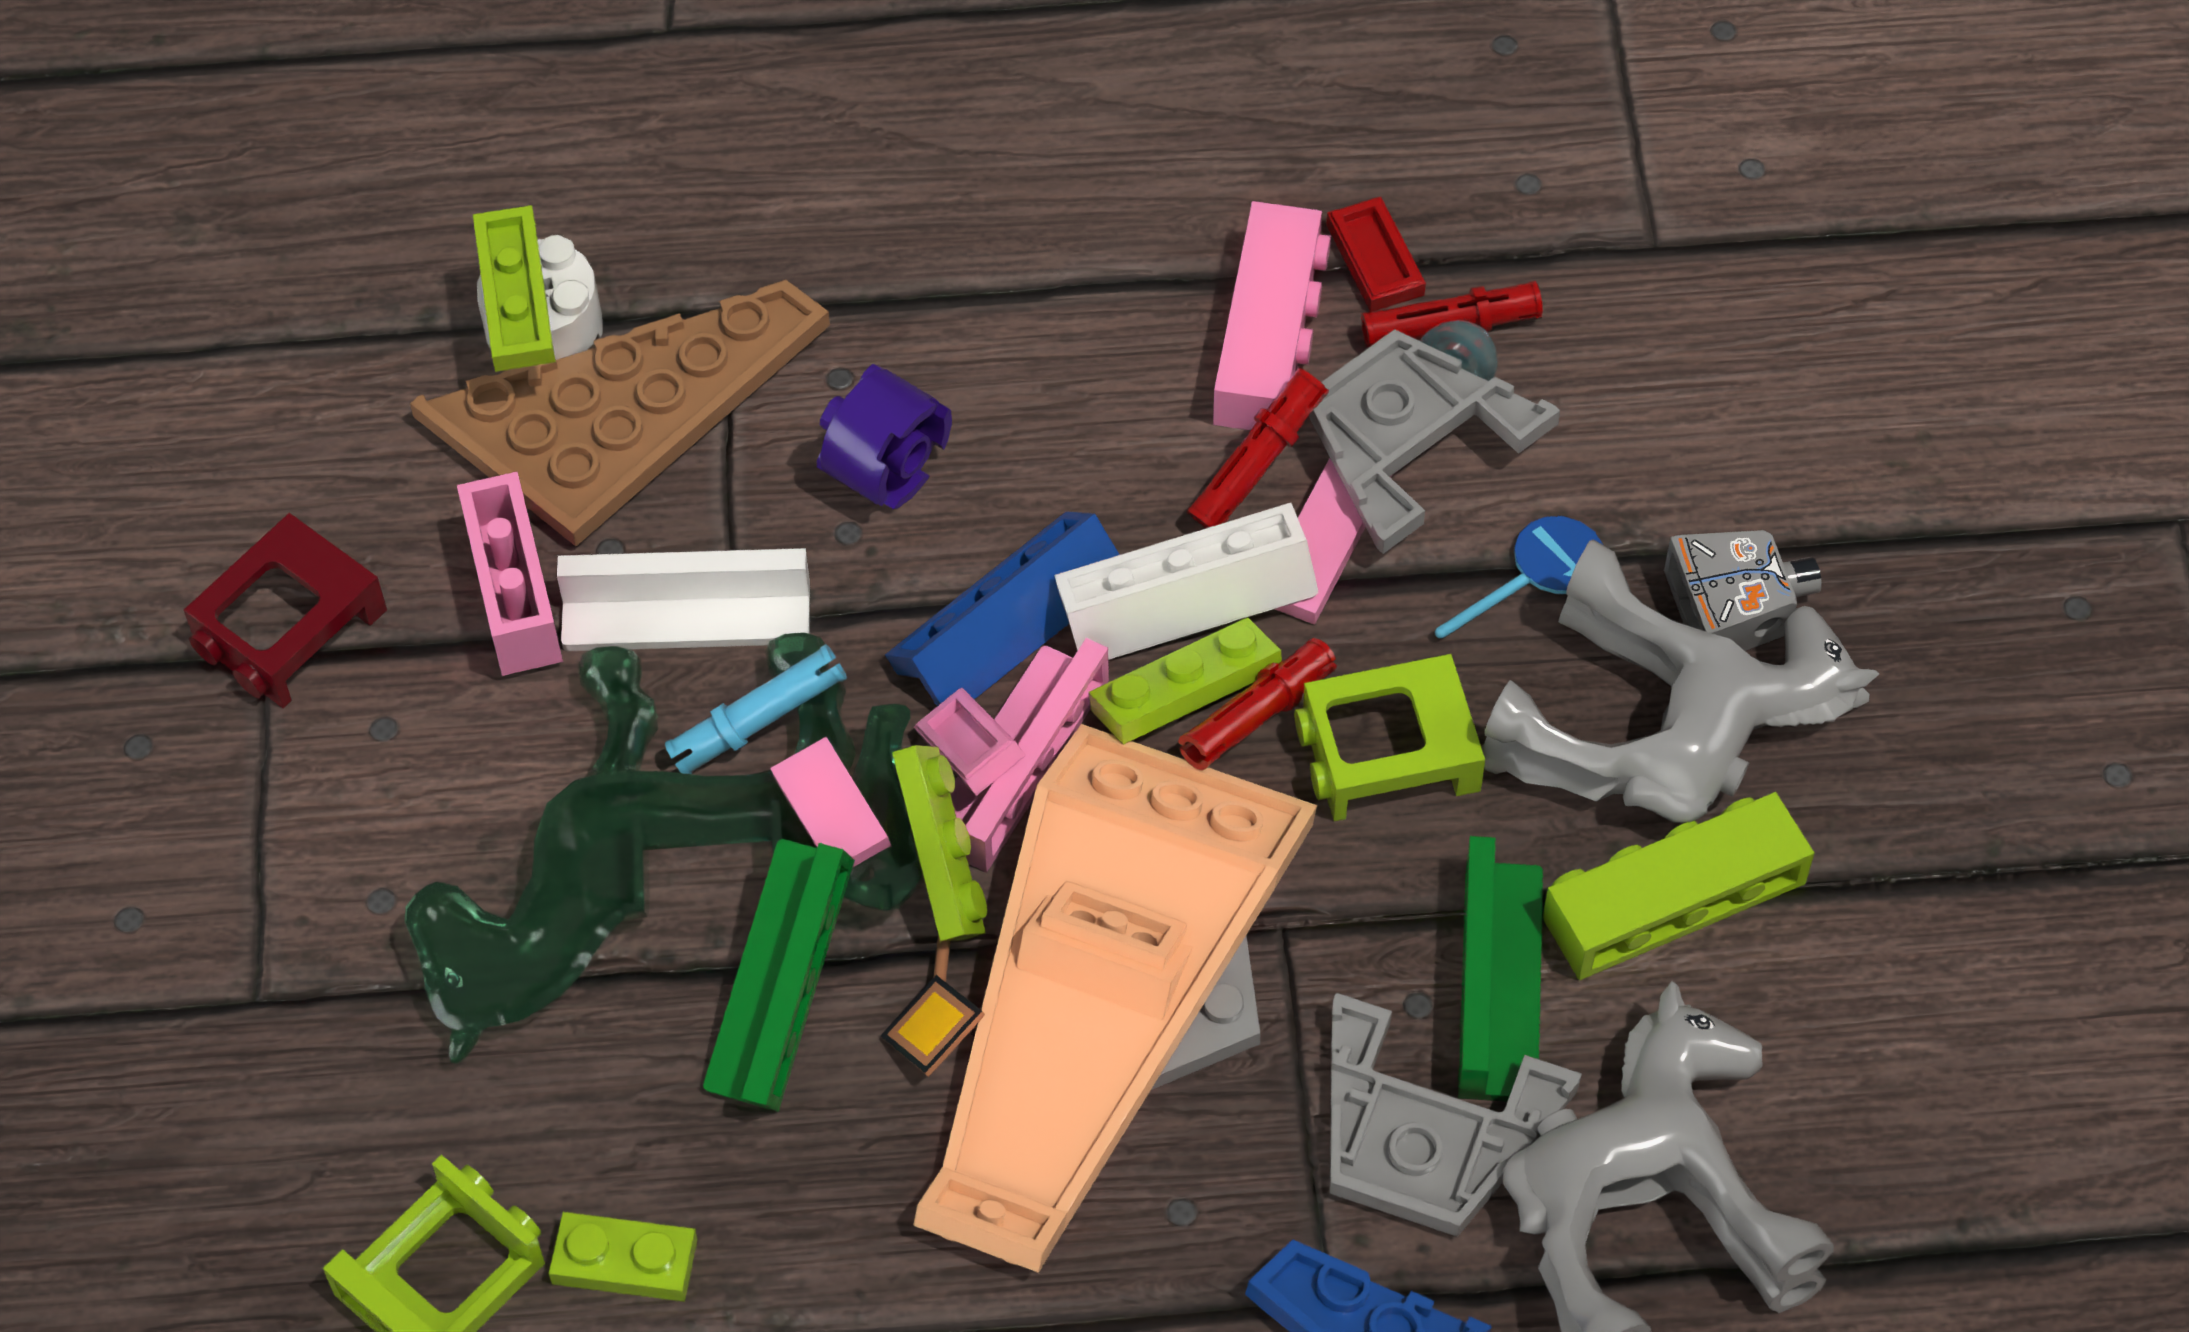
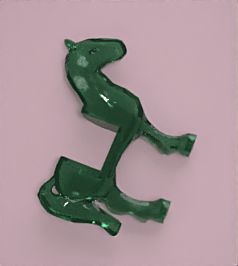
[404,632,923,1064]

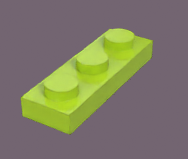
[473,205,556,372]
[1089,617,1282,745]
[892,745,987,941]

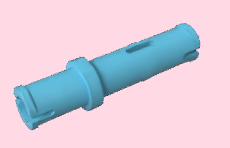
[665,644,847,777]

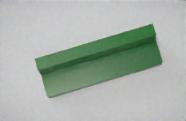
[1458,836,1543,1102]
[703,839,855,1112]

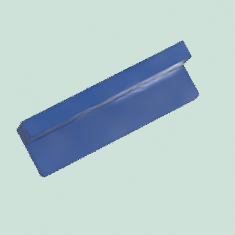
[885,512,1120,706]

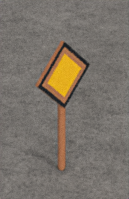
[880,935,986,1077]

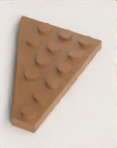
[410,280,830,546]

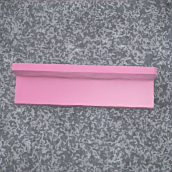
[950,638,1109,873]

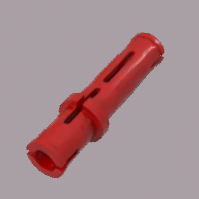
[1361,280,1543,349]
[1186,368,1329,529]
[1178,638,1337,770]

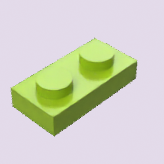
[549,1212,698,1302]

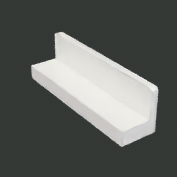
[1054,503,1318,660]
[557,548,810,651]

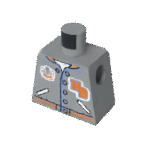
[1664,530,1822,651]

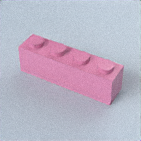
[1213,201,1331,430]

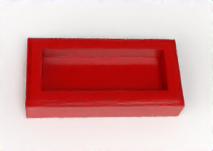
[1326,196,1426,312]

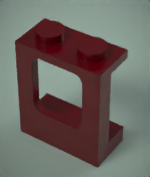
[183,513,387,709]

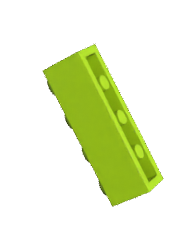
[1542,792,1815,981]

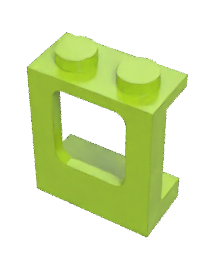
[1294,654,1485,821]
[323,1154,545,1332]

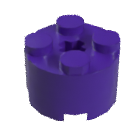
[816,364,952,509]

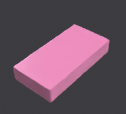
[914,688,1026,796]
[770,737,891,867]

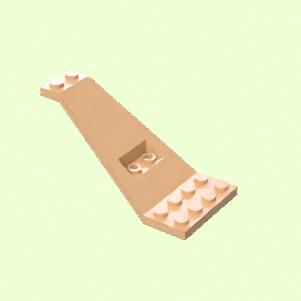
[914,724,1317,1273]

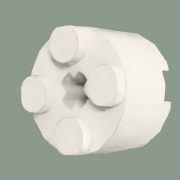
[477,235,603,360]

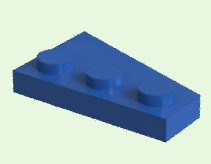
[1245,1239,1492,1332]

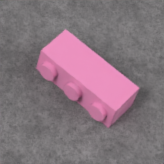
[457,472,563,676]

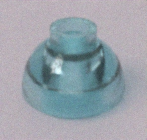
[1420,320,1498,381]

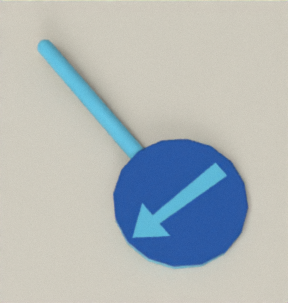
[1435,516,1603,639]

